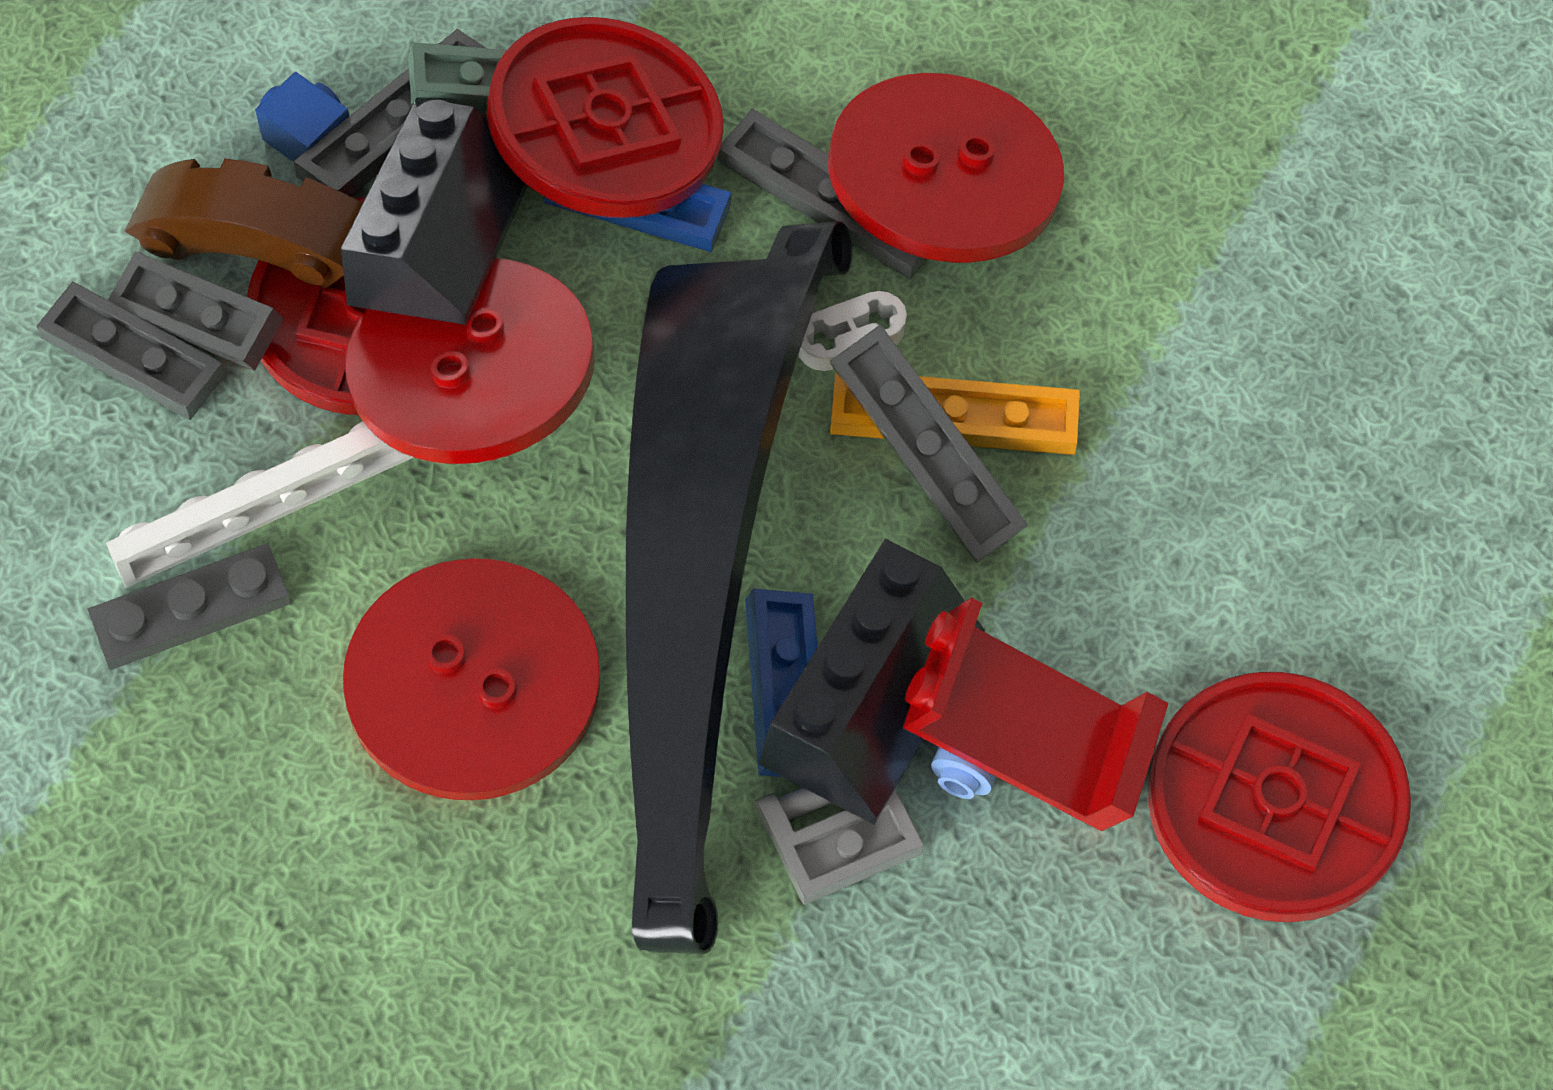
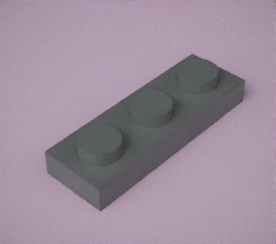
[108,251,284,371]
[36,281,226,420]
[87,543,291,670]

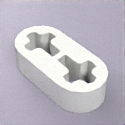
[799,291,907,371]

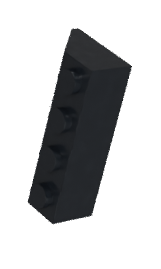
[341,98,528,325]
[759,538,985,825]

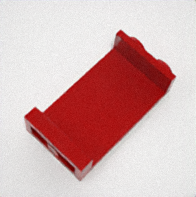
[903,597,1169,831]

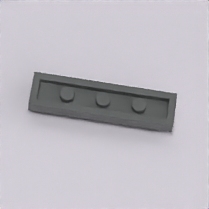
[294,29,486,197]
[718,108,927,280]
[830,324,1028,563]

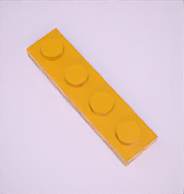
[830,371,1080,455]

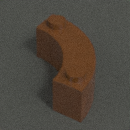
[124,158,363,288]

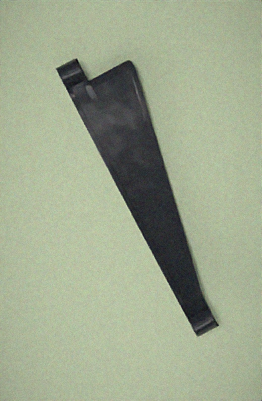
[626,221,852,954]

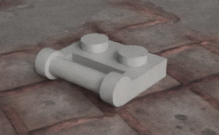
[754,788,924,905]

